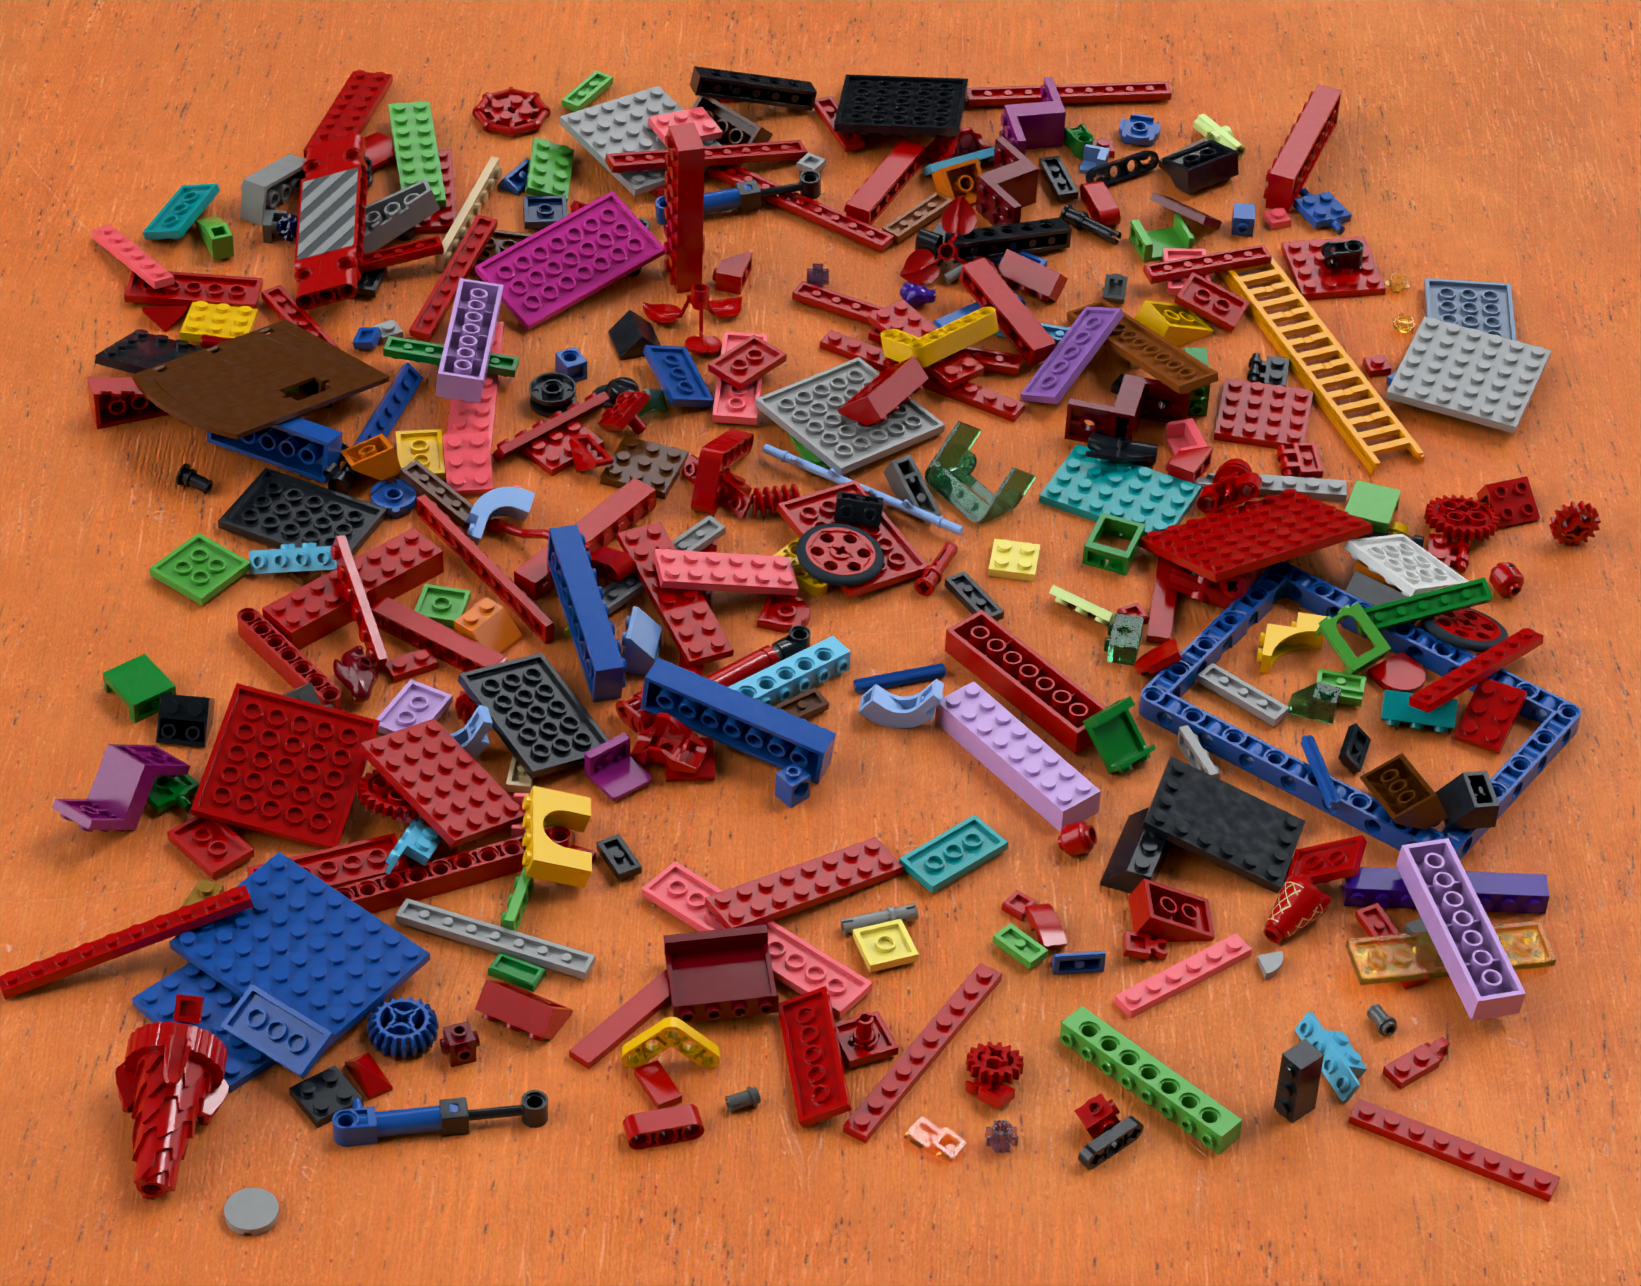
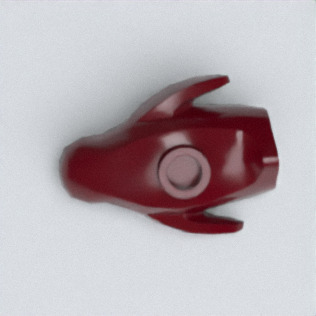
[333,645,378,706]

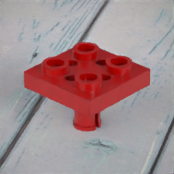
[598,391,651,435]
[835,1011,899,1068]

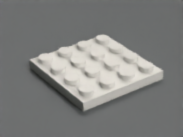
[1344,534,1469,597]

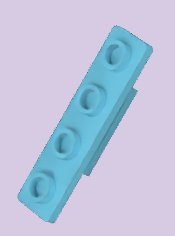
[249,543,337,574]
[385,817,443,875]
[1295,1012,1367,1103]

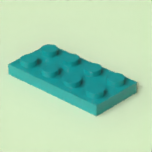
[142,183,220,240]
[899,815,1008,894]

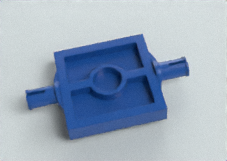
[1293,188,1352,234]

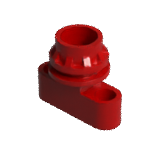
[1197,458,1262,513]

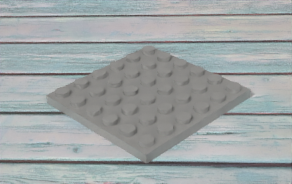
[559,86,722,196]
[1386,316,1551,434]
[755,357,945,475]

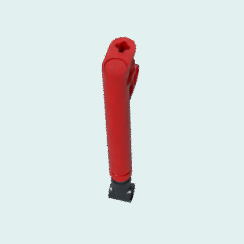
[616,625,811,735]

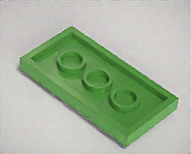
[525,137,574,202]

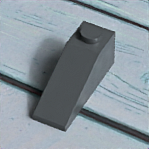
[883,454,941,523]

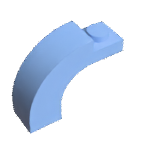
[465,487,535,546]
[858,679,944,729]
[450,705,493,758]

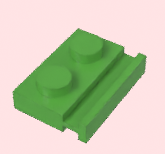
[1313,669,1366,707]

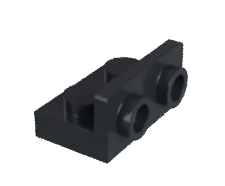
[834,491,883,527]

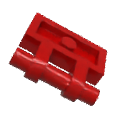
[1276,442,1323,478]
[1427,533,1470,573]

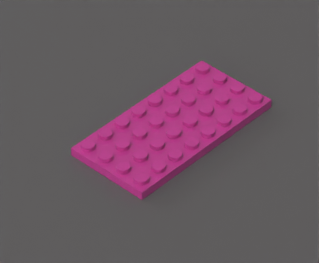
[475,191,665,331]

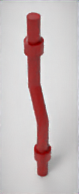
[485,518,594,553]

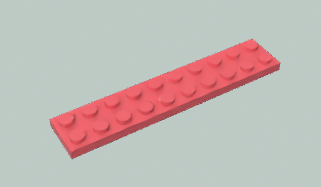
[444,322,504,465]
[642,861,873,1019]

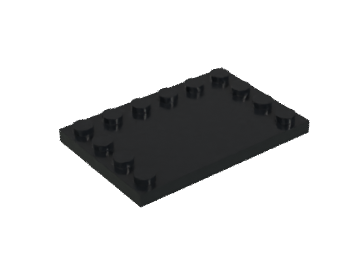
[95,329,218,374]
[218,468,387,568]
[457,653,609,779]
[1141,756,1305,894]

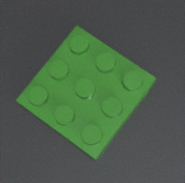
[149,533,251,605]

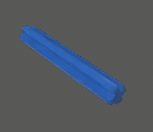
[853,663,946,693]
[1301,735,1341,810]

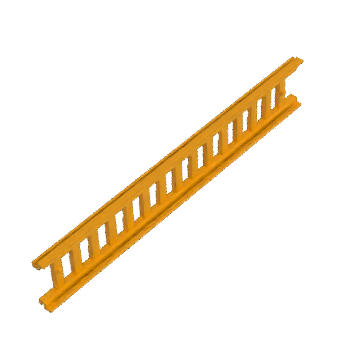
[1218,254,1425,475]

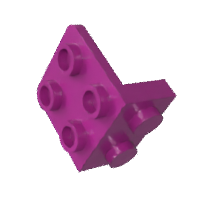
[584,733,652,801]

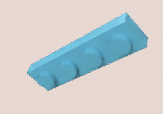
[922,147,995,176]

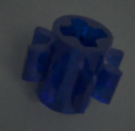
[278,214,298,242]

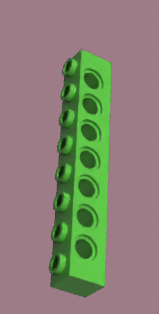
[1059,1006,1242,1154]

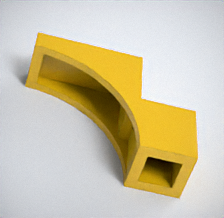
[1256,612,1327,674]

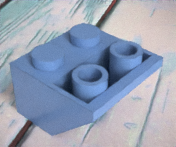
[622,606,662,676]

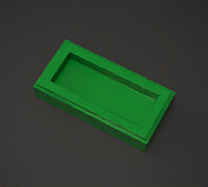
[488,952,546,992]

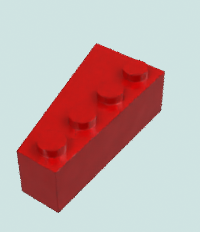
[87,377,170,429]

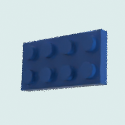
[643,345,714,408]
[220,984,335,1080]

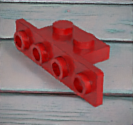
[681,455,753,518]

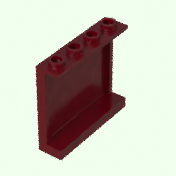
[663,925,779,1023]

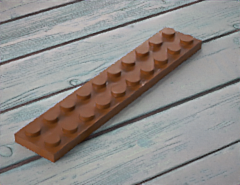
[1066,300,1219,394]

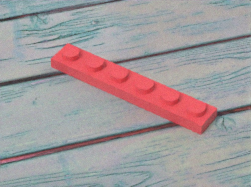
[92,225,174,289]
[1114,933,1252,1019]

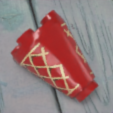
[1263,874,1331,944]

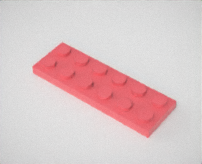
[712,332,768,425]
[653,549,799,596]

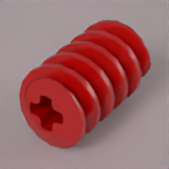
[751,484,800,517]
[1219,569,1258,599]

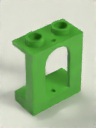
[1315,603,1391,675]

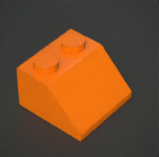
[932,158,983,204]
[341,433,401,481]
[454,597,522,654]

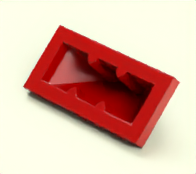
[142,305,188,332]
[569,434,614,472]
[345,1052,393,1100]

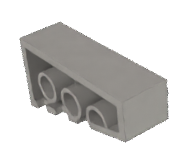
[240,154,306,226]
[364,179,440,254]

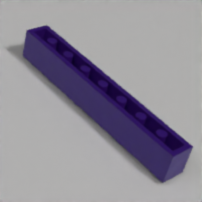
[1342,867,1549,914]

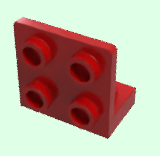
[1477,476,1540,528]

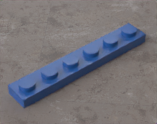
[353,362,423,446]

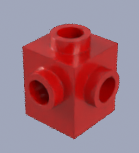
[1075,1093,1120,1140]

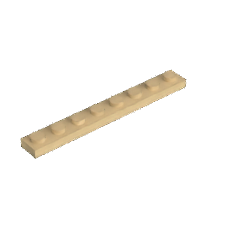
[435,156,502,273]

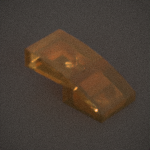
[904,1116,967,1162]

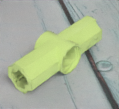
[1193,114,1246,160]

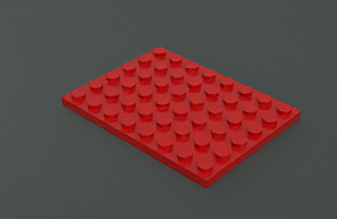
[1139,489,1373,583]

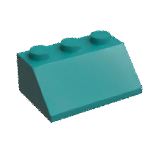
[1381,689,1458,733]

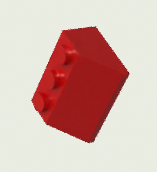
[475,980,573,1042]

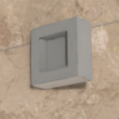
[797,153,826,172]
[373,319,403,345]

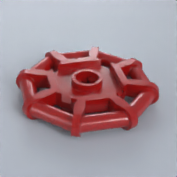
[472,87,551,137]

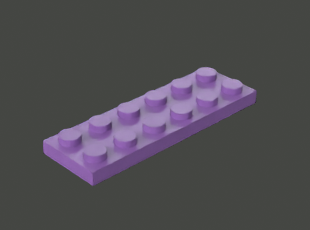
[1020,306,1124,404]

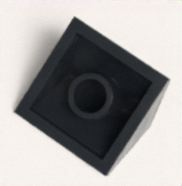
[608,310,661,361]

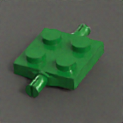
[146,774,200,813]

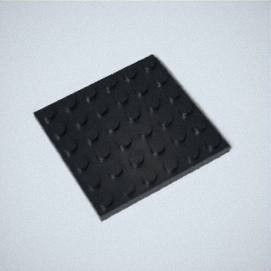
[834,74,968,138]

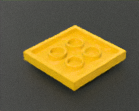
[180,301,258,342]

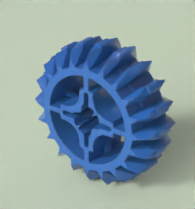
[367,996,439,1060]

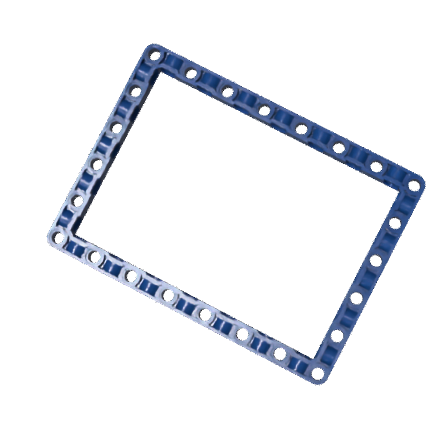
[1139,562,1581,860]

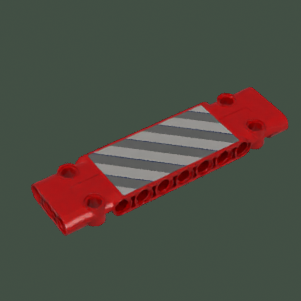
[294,134,368,310]

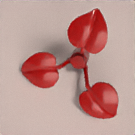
[900,196,999,285]
[643,283,742,354]

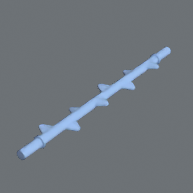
[762,444,964,535]

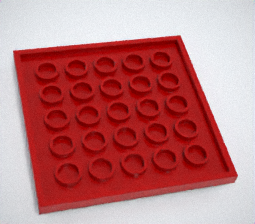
[191,683,380,849]

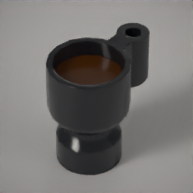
[323,462,360,495]

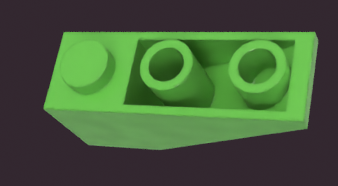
[195,216,234,261]

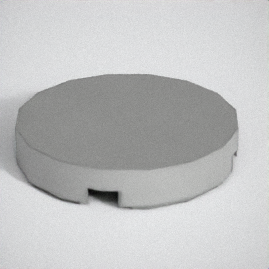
[224,1187,279,1236]

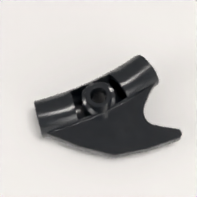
[1085,432,1158,465]

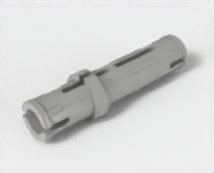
[840,903,918,935]

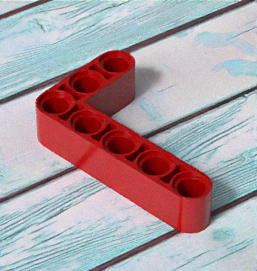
[691,429,754,515]

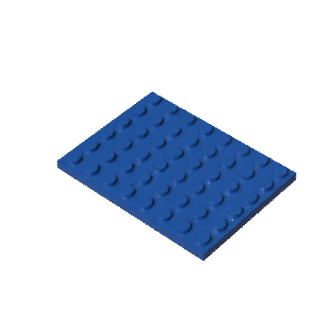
[169,852,430,1050]

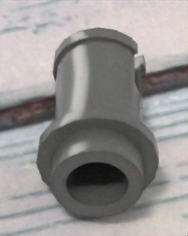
[1367,1004,1397,1036]
[725,1086,761,1113]

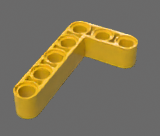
[880,307,999,368]

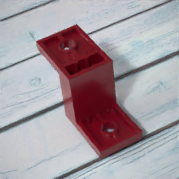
[975,136,1039,226]
[1064,374,1190,443]

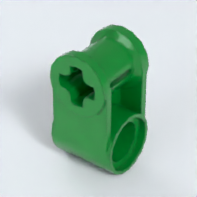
[1063,124,1094,159]

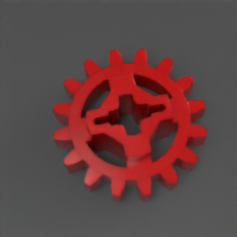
[1549,501,1601,546]
[966,1042,1024,1086]

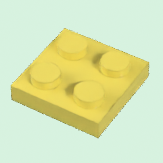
[988,539,1040,582]
[852,919,919,972]

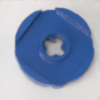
[1119,114,1161,147]
[371,479,417,519]

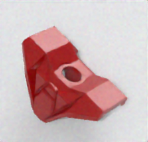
[925,127,992,164]
[630,712,708,774]

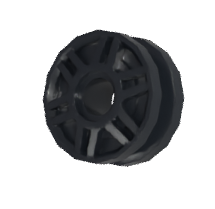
[529,372,577,418]

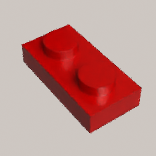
[384,647,438,683]

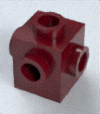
[440,1021,480,1067]

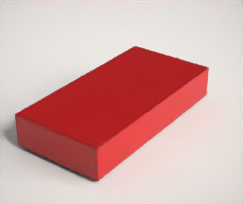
[634,1060,682,1109]

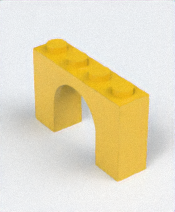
[522,786,592,888]

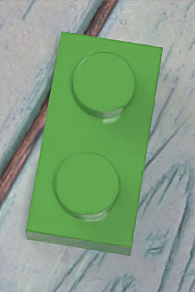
[992,923,1048,970]

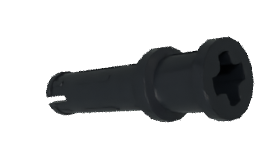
[1060,204,1122,245]

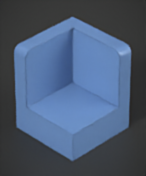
[1079,144,1109,177]

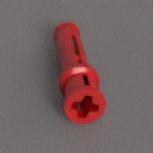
[914,542,958,596]

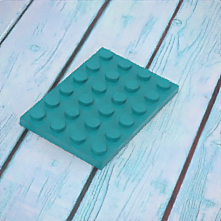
[1039,444,1202,536]

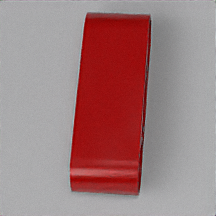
[1080,181,1121,226]
[590,546,637,583]
[622,1104,705,1150]

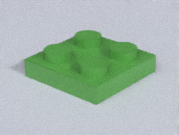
[414,584,471,628]

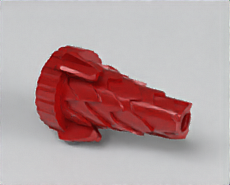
[115,1022,229,1200]

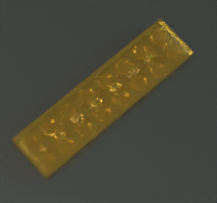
[1345,921,1556,985]

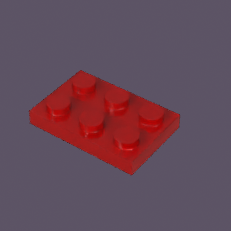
[1174,272,1250,333]
[708,334,787,391]
[522,419,604,476]
[1454,678,1527,754]
[167,816,254,880]
[1286,835,1367,885]

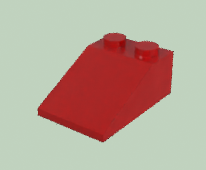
[1128,878,1215,942]

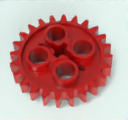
[1424,495,1500,542]
[357,769,422,821]

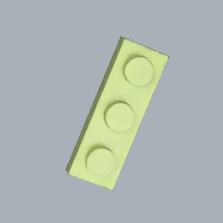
[1049,585,1121,626]

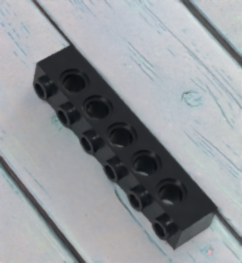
[690,66,817,111]
[944,217,1072,264]

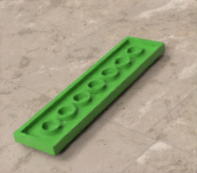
[388,101,446,207]

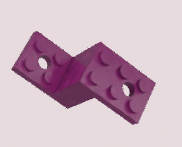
[999,77,1066,156]
[52,744,191,832]

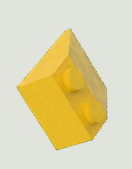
[1134,300,1214,347]

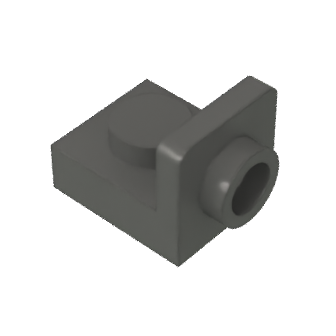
[262,210,288,243]
[1103,273,1128,304]

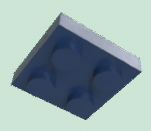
[523,196,567,230]

